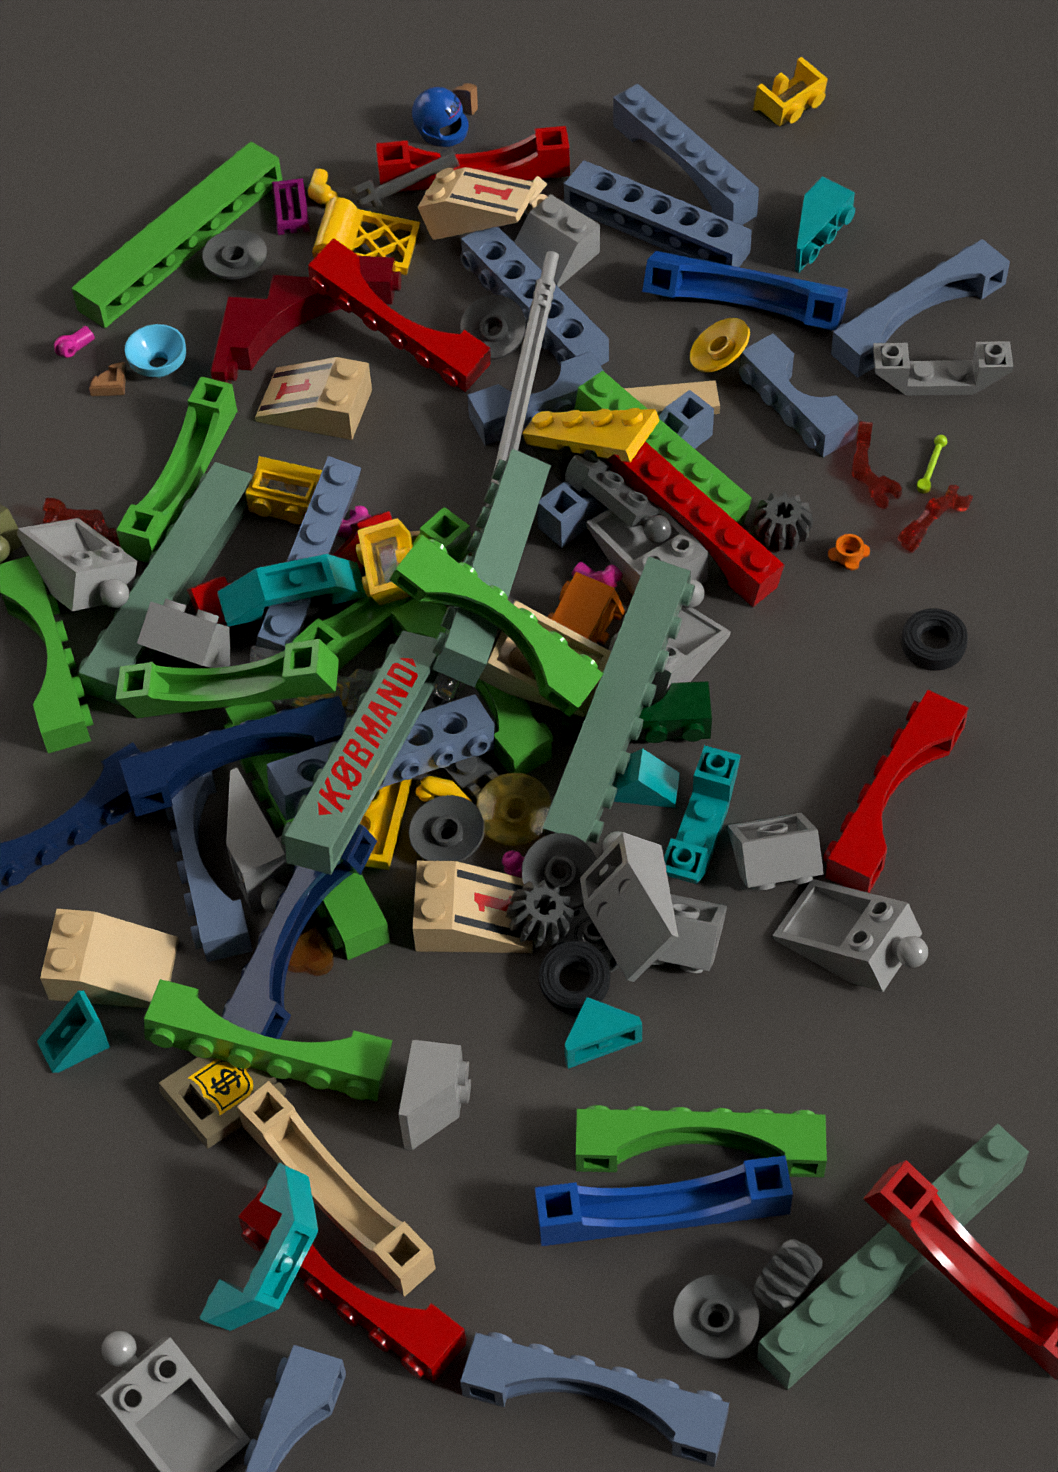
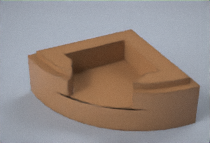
[452,83,478,115]
[89,362,127,396]

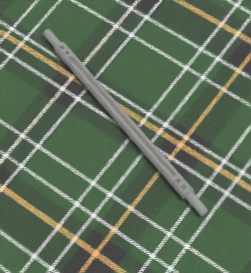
[480,251,559,529]

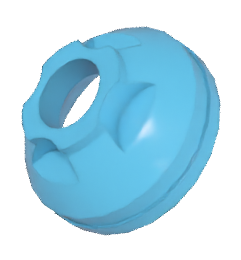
[125,324,186,378]

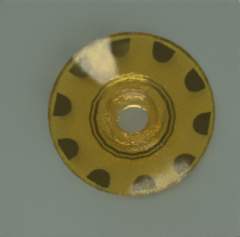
[476,773,552,846]

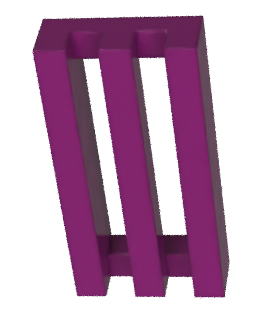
[272,178,310,235]

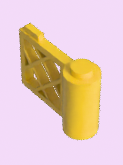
[312,197,420,275]

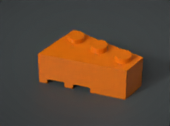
[547,572,625,645]

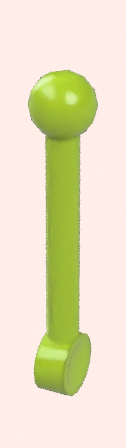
[917,434,948,494]

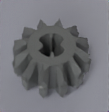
[753,491,813,552]
[506,879,574,949]
[754,1239,822,1315]

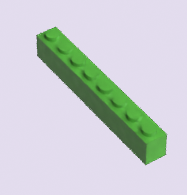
[72,141,282,328]
[223,701,390,960]

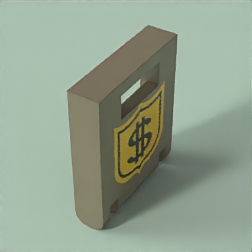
[159,1057,286,1149]

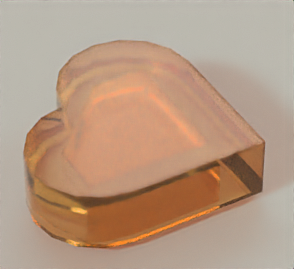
[288,927,334,976]

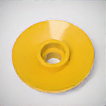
[690,318,750,372]

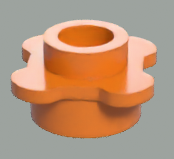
[828,534,870,571]

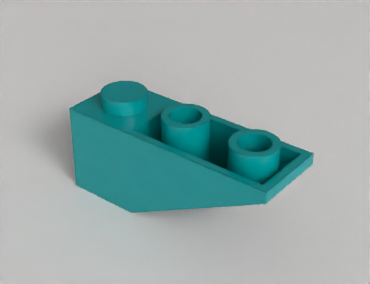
[795,176,856,273]

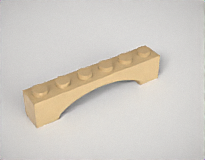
[237,1081,436,1297]

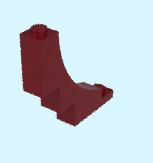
[211,253,401,384]

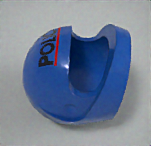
[412,86,468,147]

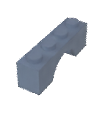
[739,333,858,457]
[467,351,603,445]

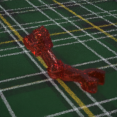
[851,421,902,509]
[897,484,973,553]
[43,498,121,547]

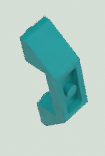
[217,554,367,627]
[664,745,741,884]
[199,1162,318,1331]

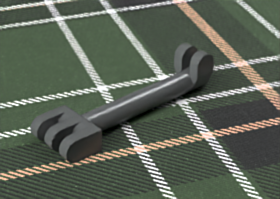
[350,147,460,213]

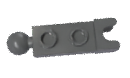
[565,452,671,543]

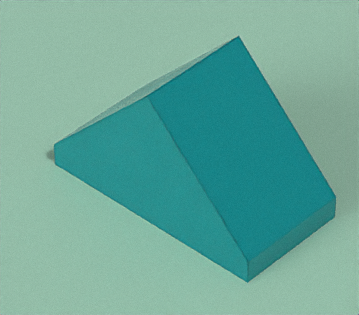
[613,749,680,808]
[37,990,110,1073]
[564,997,643,1069]

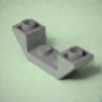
[873,341,1013,396]

